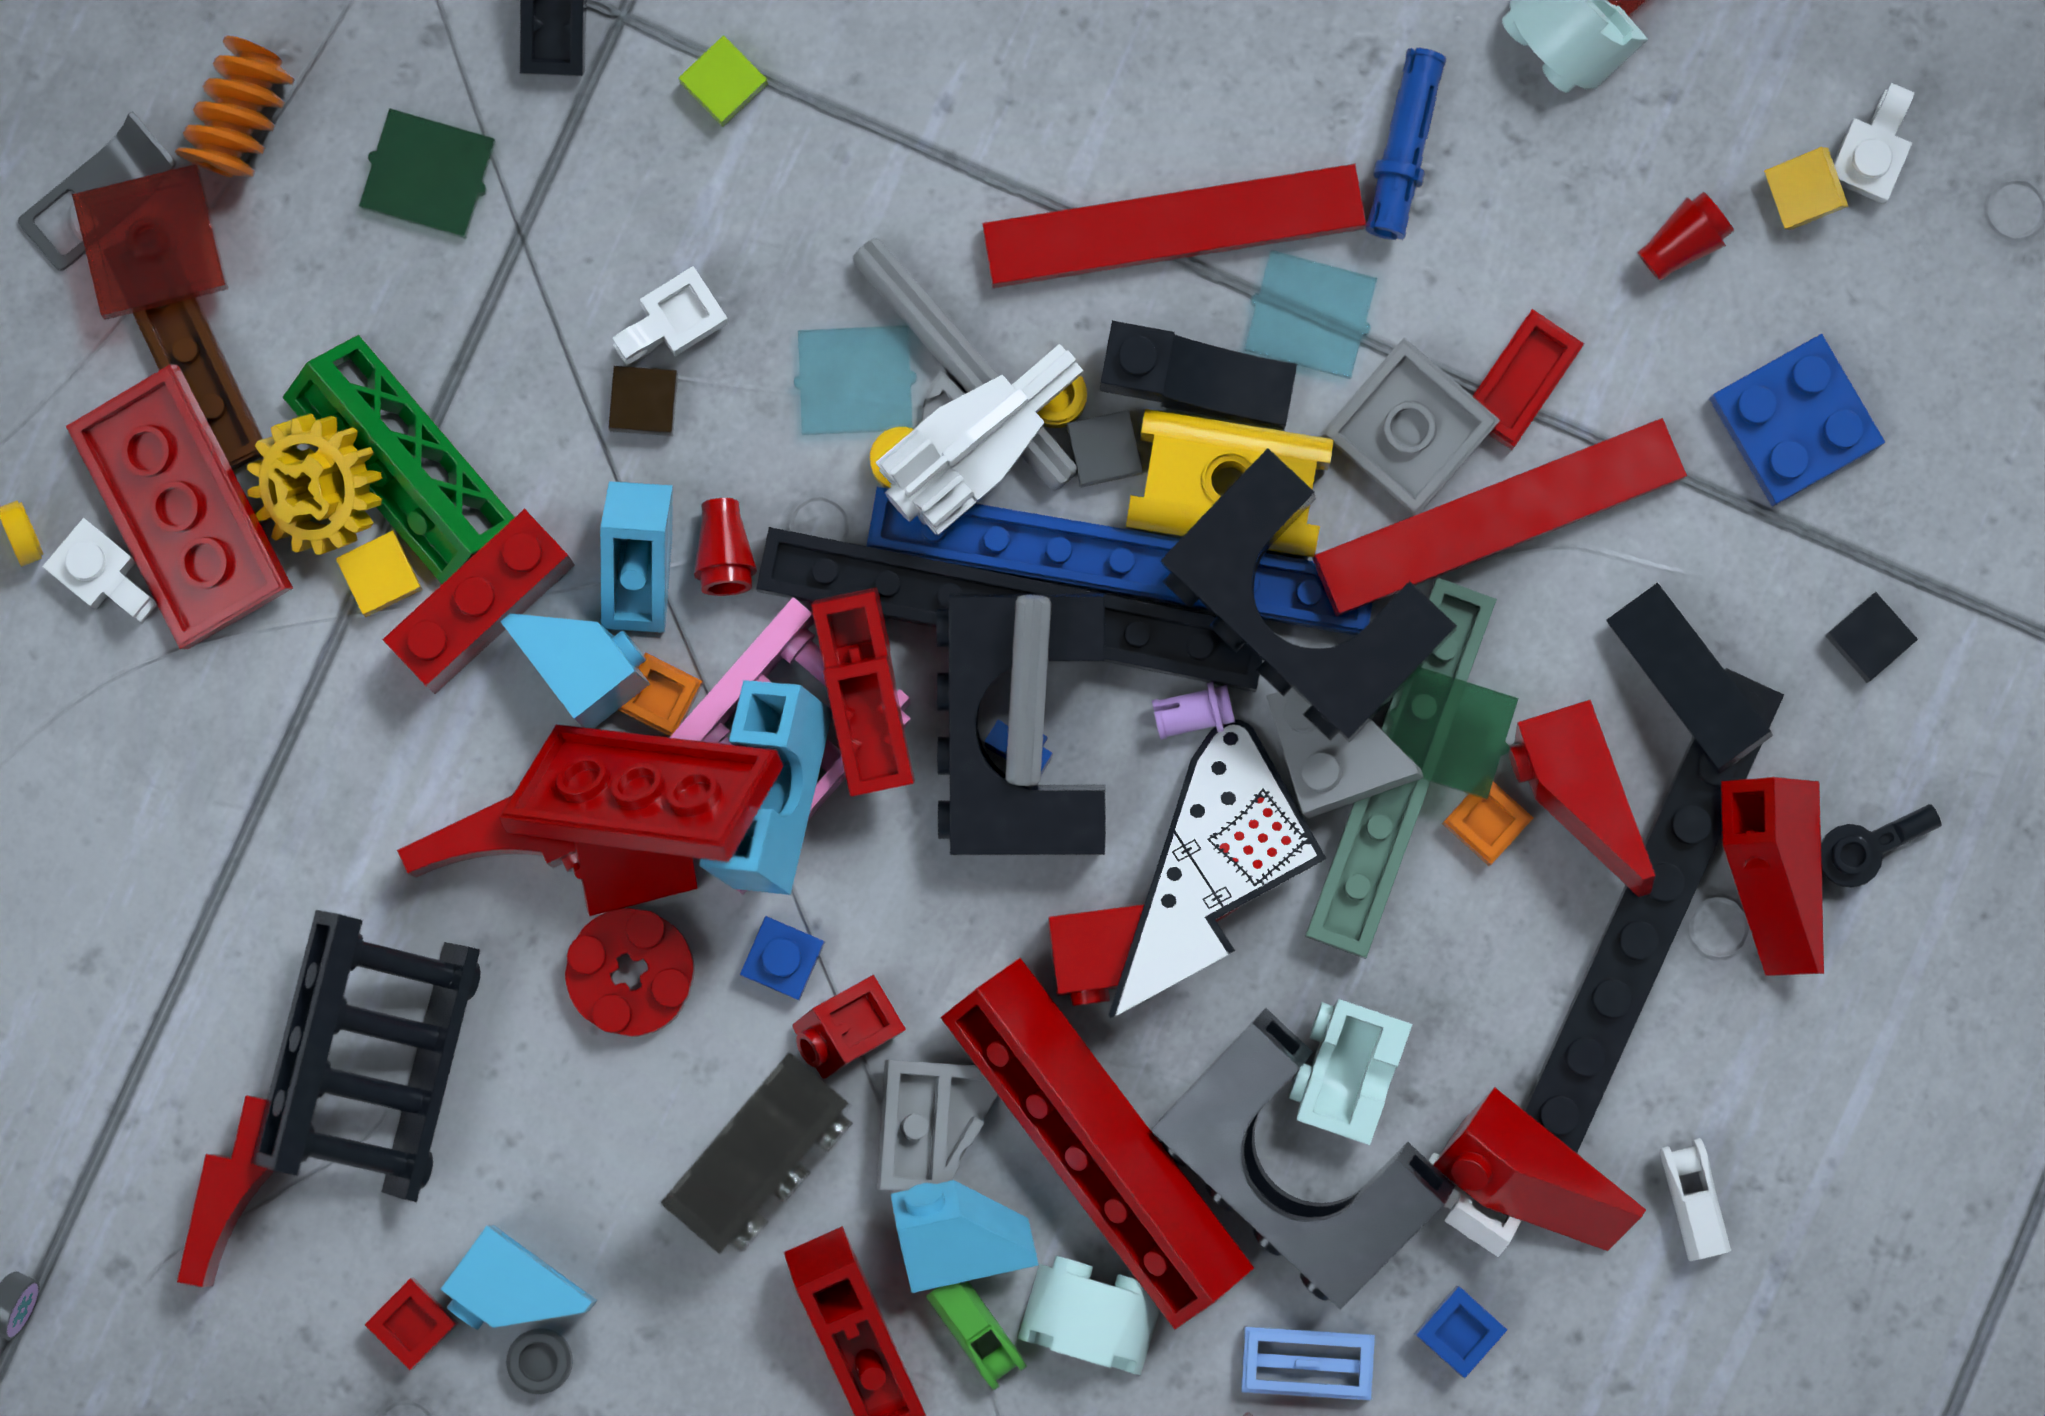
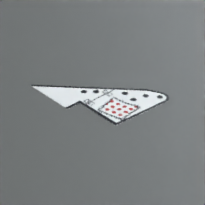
[1108,719,1327,1019]

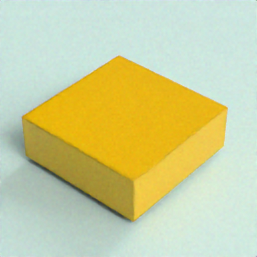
[1764,147,1849,230]
[335,530,423,617]

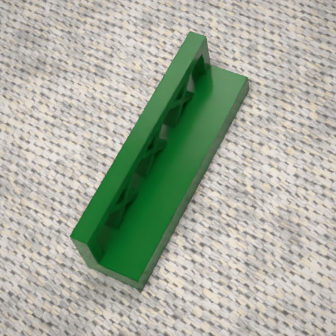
[282,334,515,584]

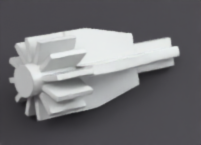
[876,344,1084,535]

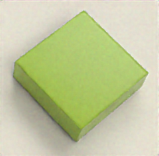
[678,35,768,127]

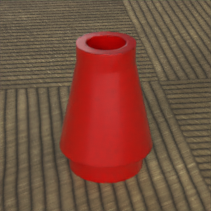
[1637,192,1734,281]
[694,498,757,596]

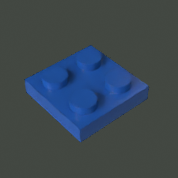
[1709,333,1885,507]

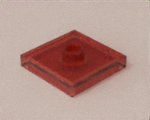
[72,164,229,320]

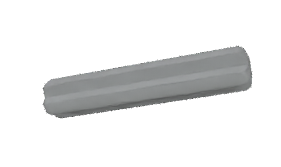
[1006,595,1051,786]

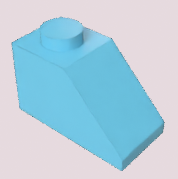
[600,481,673,633]
[500,613,650,729]
[891,1180,1039,1293]
[440,1225,597,1330]

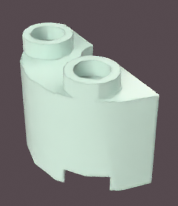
[1502,0,1648,92]
[1288,999,1412,1145]
[1018,1255,1160,1375]

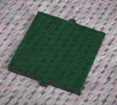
[359,108,496,239]
[1389,667,1519,800]

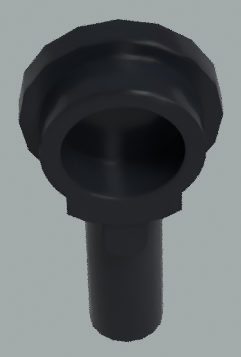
[1821,804,1942,888]

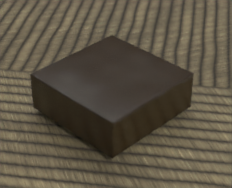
[608,366,678,436]

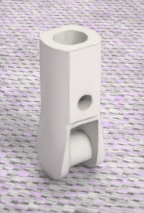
[1660,1138,1731,1261]

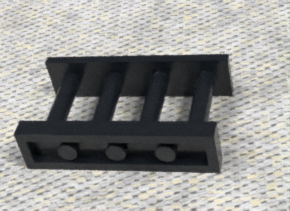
[251,910,481,1202]

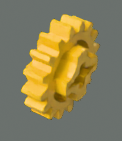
[247,414,382,555]

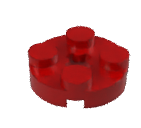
[565,908,695,1037]

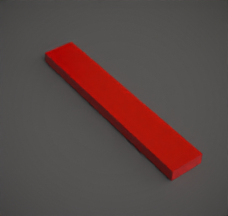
[982,164,1366,288]
[1312,418,1687,617]

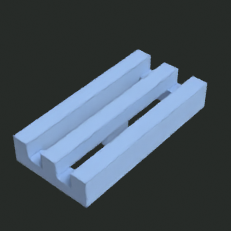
[1241,1326,1375,1400]

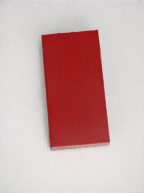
[1473,309,1584,450]

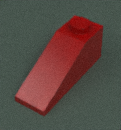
[1508,699,1655,897]
[1048,904,1241,1006]
[1433,1087,1646,1251]
[783,1226,926,1416]

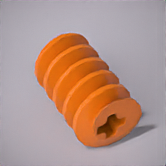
[175,35,295,177]

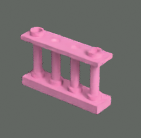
[669,597,911,895]

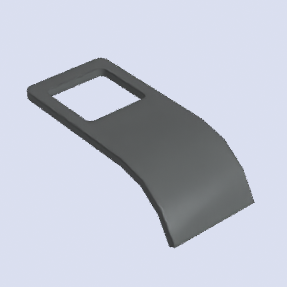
[18,111,177,271]

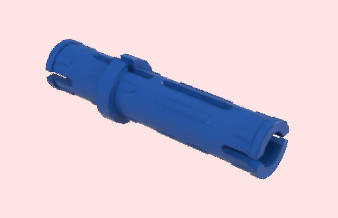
[1365,48,1446,240]

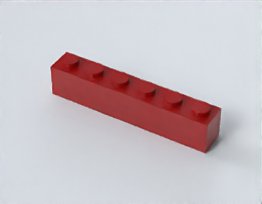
[940,958,1254,1330]

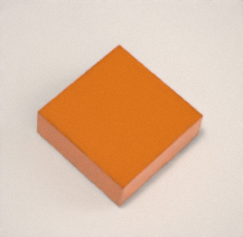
[618,652,704,737]
[1442,775,1533,866]

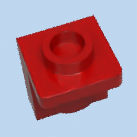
[792,975,906,1079]

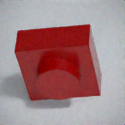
[364,1277,459,1370]

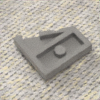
[1267,689,1424,818]
[876,1060,998,1191]

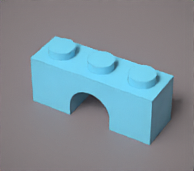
[699,680,832,895]

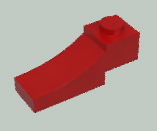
[811,587,915,797]
[397,795,578,878]
[177,1095,312,1288]

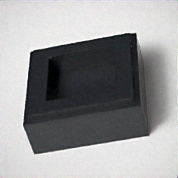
[1825,592,1918,683]

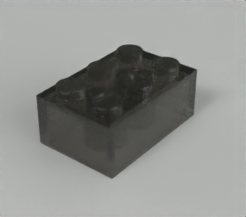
[660,1052,853,1255]

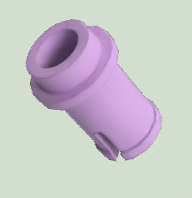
[1152,682,1235,740]

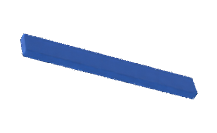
[866,487,1372,635]

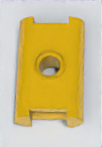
[1126,409,1334,557]

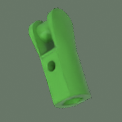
[925,1281,1027,1390]

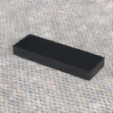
[1606,582,1773,773]

